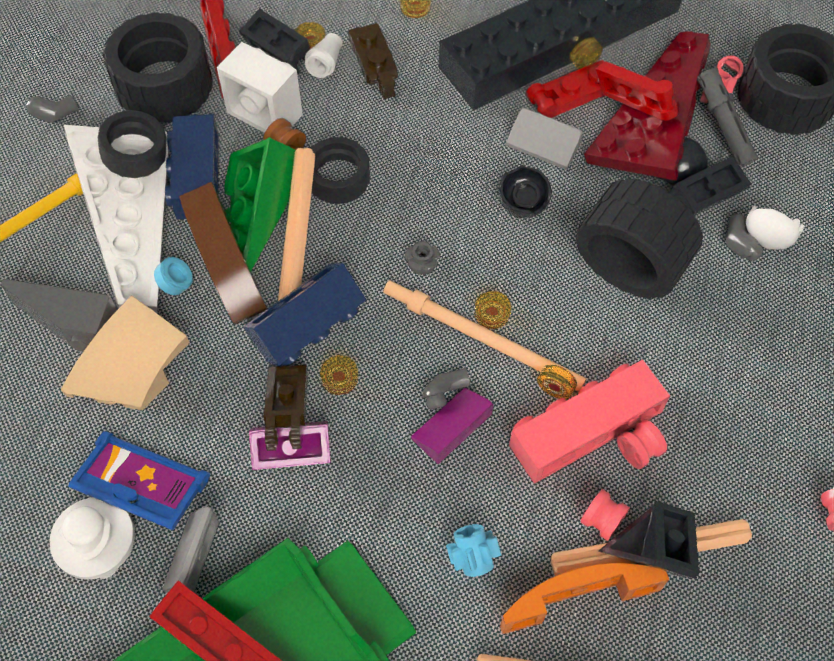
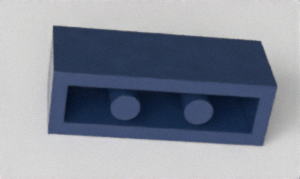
[165,114,219,220]
[243,263,367,366]

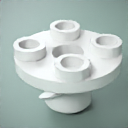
[50,498,135,579]

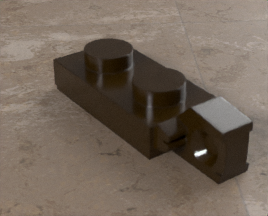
[348,23,398,99]

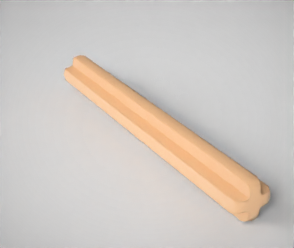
[278,148,315,301]
[551,519,752,576]

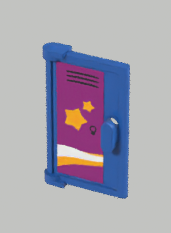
[68,431,210,530]

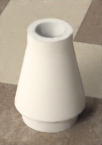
[305,33,343,78]

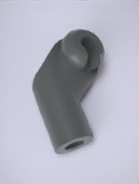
[726,214,763,261]
[422,368,470,410]

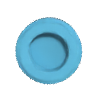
[154,257,193,295]

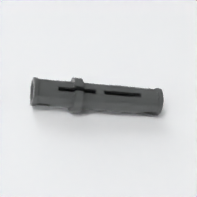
[697,68,759,168]

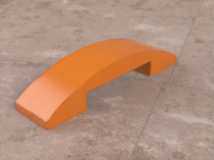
[500,563,669,634]

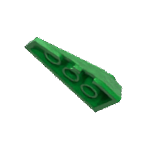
[224,137,296,272]

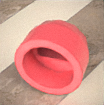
[717,55,744,79]

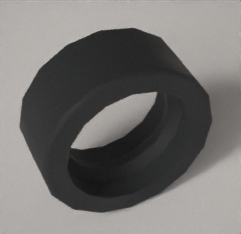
[97,110,166,178]
[310,137,370,204]

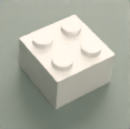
[217,42,303,133]

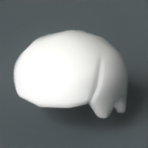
[746,206,805,250]

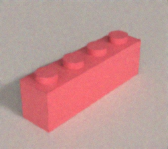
[509,360,670,484]

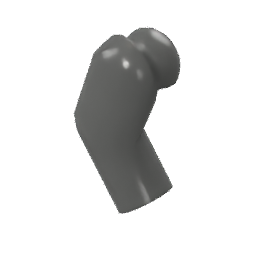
[26,95,79,123]

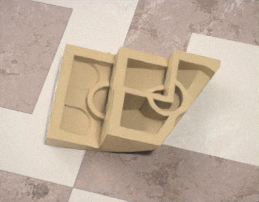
[61,295,190,411]

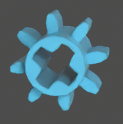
[446,524,501,577]

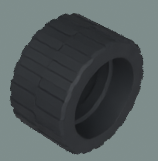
[103,12,212,122]
[738,24,834,135]
[575,179,703,299]

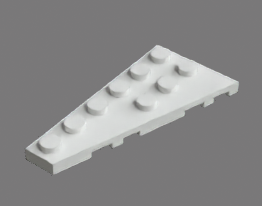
[64,125,169,313]

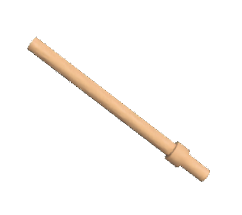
[383,280,587,391]

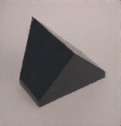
[599,501,699,579]

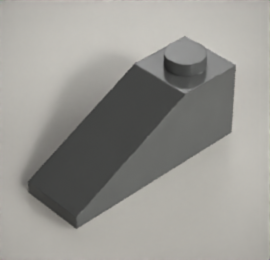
[1,279,117,352]

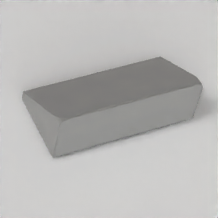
[506,108,583,170]
[163,506,219,593]

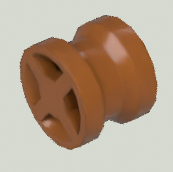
[263,118,306,150]

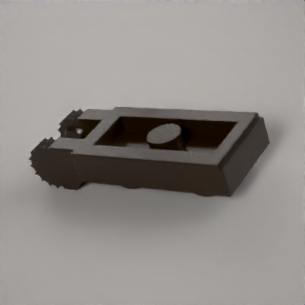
[263,365,308,451]

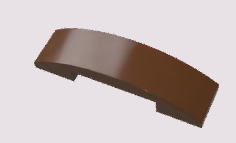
[179,182,268,324]

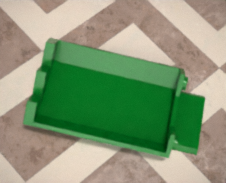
[113,538,417,661]

